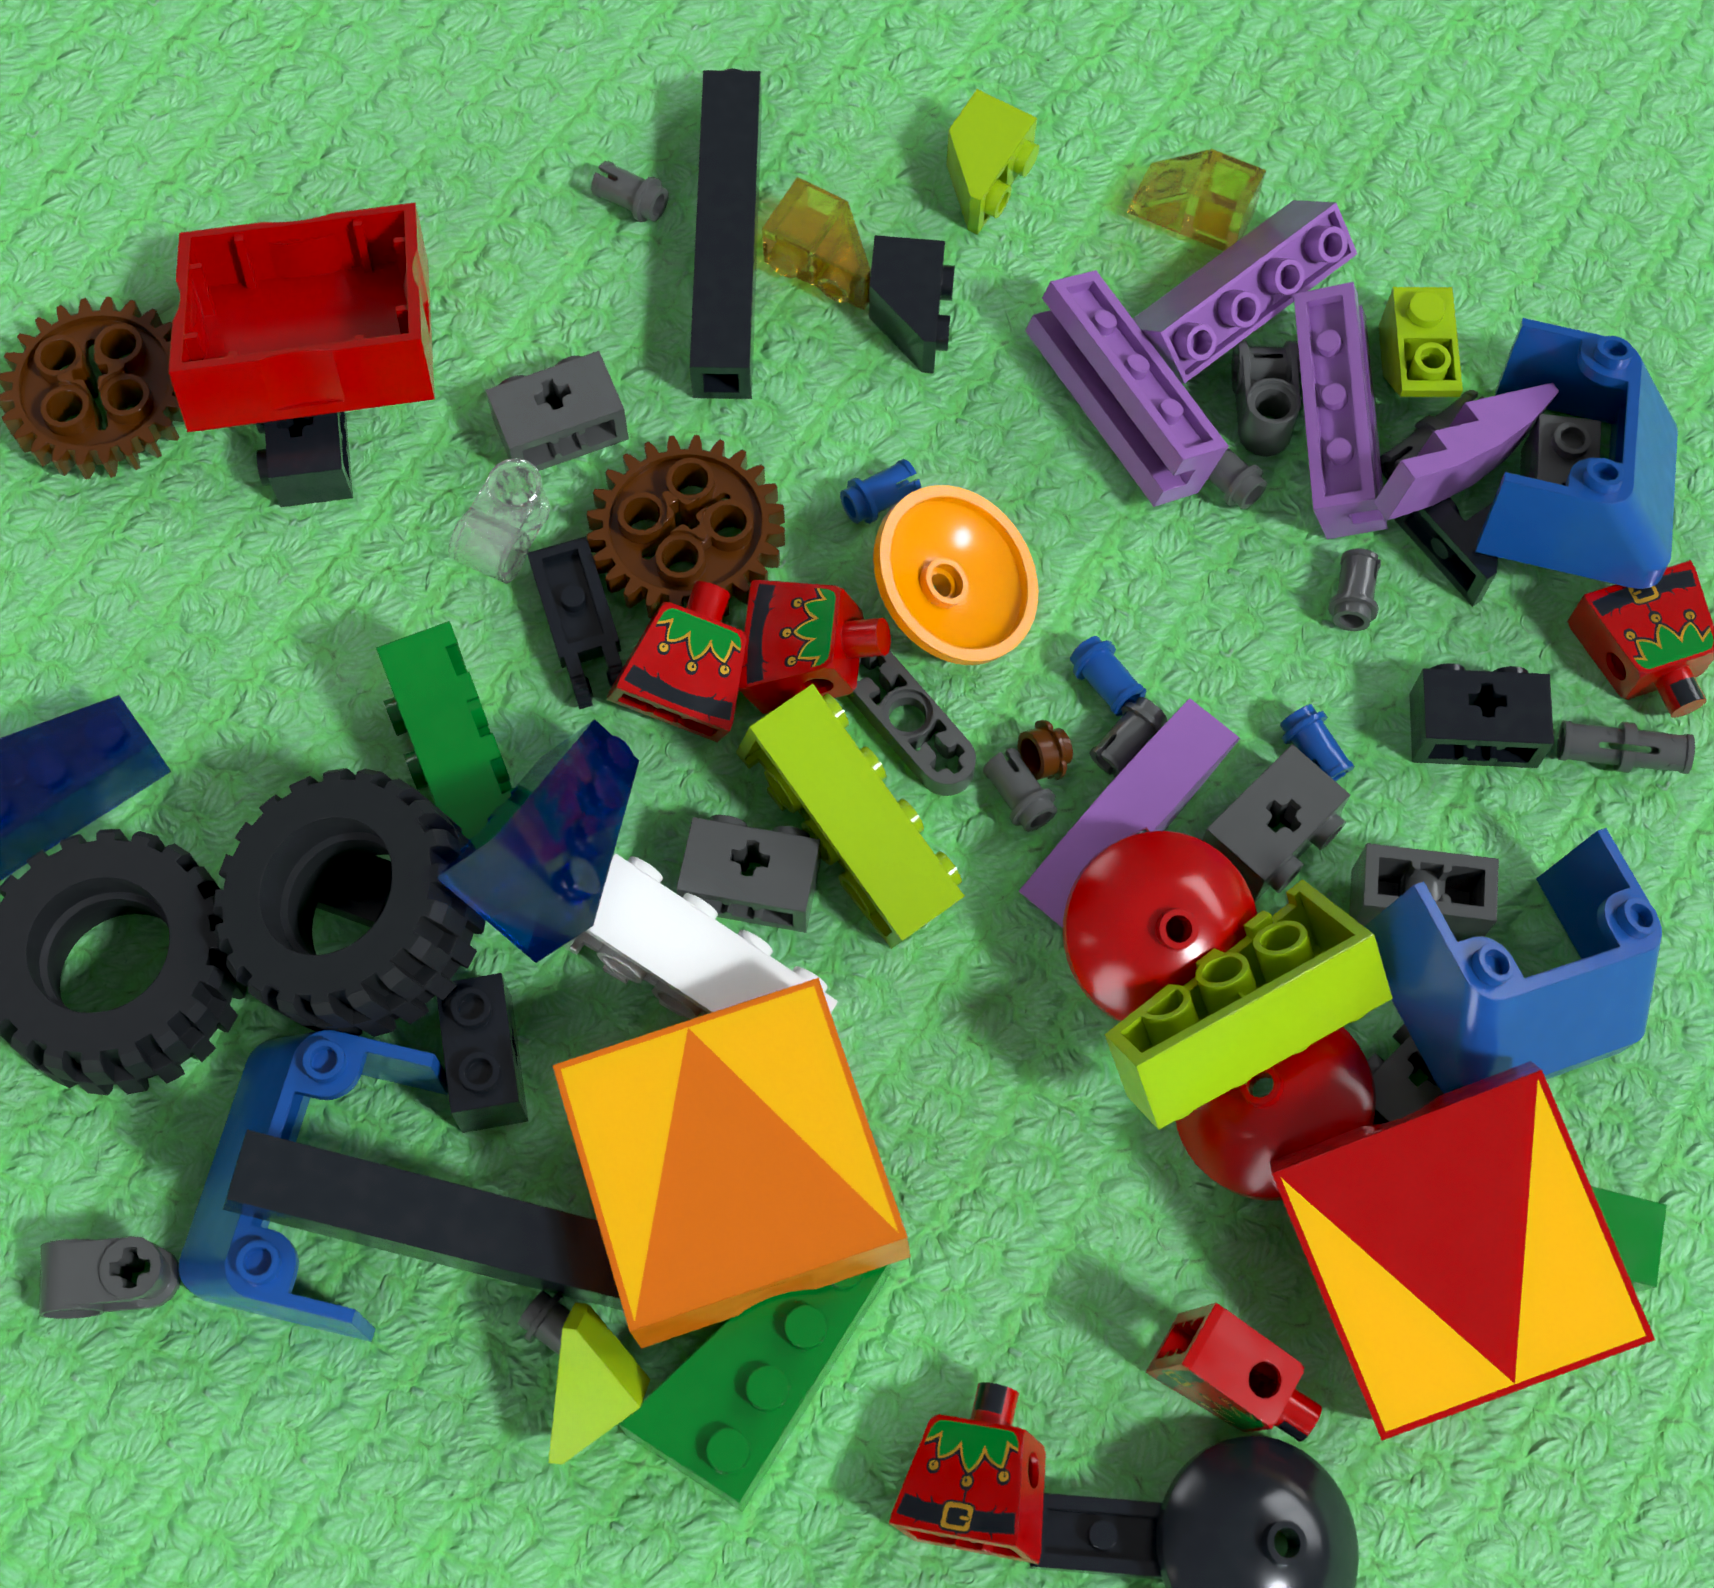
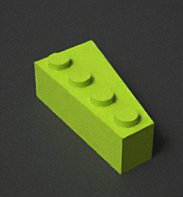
[736,684,965,949]
[1104,879,1393,1130]

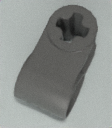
[1231,341,1301,457]
[39,1236,181,1319]

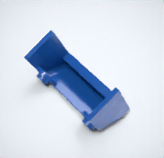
[1475,318,1678,589]
[1364,828,1662,1094]
[179,1030,448,1342]

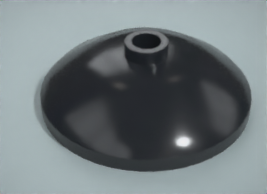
[1157,1436,1359,1588]

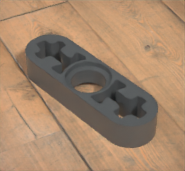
[846,650,976,796]

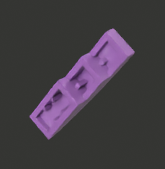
[1374,383,1559,521]
[1019,698,1240,928]

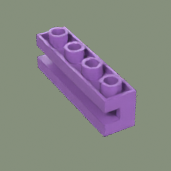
[1133,200,1358,384]
[1025,270,1229,507]
[1294,282,1387,539]

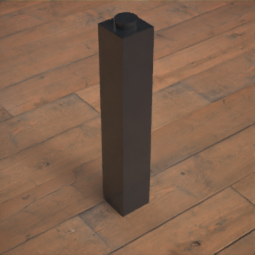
[690,69,762,399]
[222,1129,623,1311]

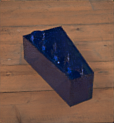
[0,695,171,881]
[437,719,640,963]

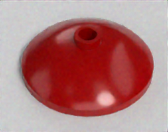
[1063,831,1257,1022]
[1175,1027,1376,1201]

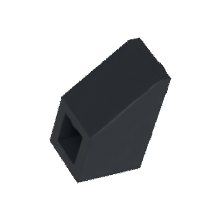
[869,235,955,374]

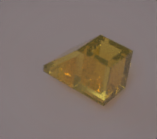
[1127,149,1266,252]
[762,177,870,310]

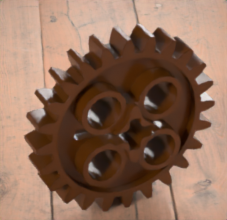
[0,297,184,479]
[587,435,785,618]

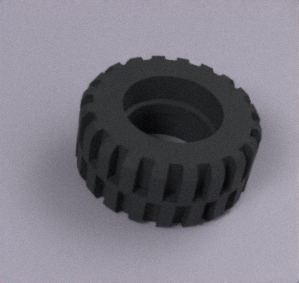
[213,768,488,1037]
[0,829,247,1096]

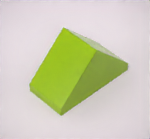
[548,1302,651,1465]

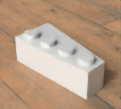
[557,853,838,1019]

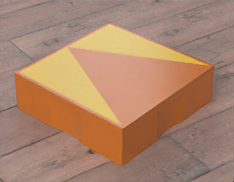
[552,977,910,1349]

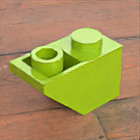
[946,89,1040,235]
[1378,287,1463,397]

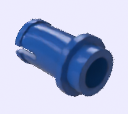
[840,459,921,524]
[1070,636,1147,716]
[1280,704,1355,782]

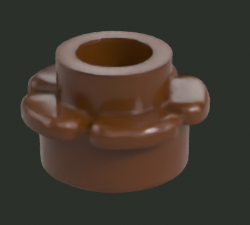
[1017,720,1073,780]

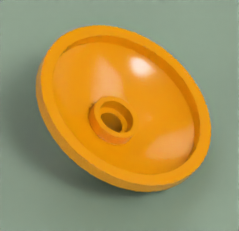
[873,485,1038,665]

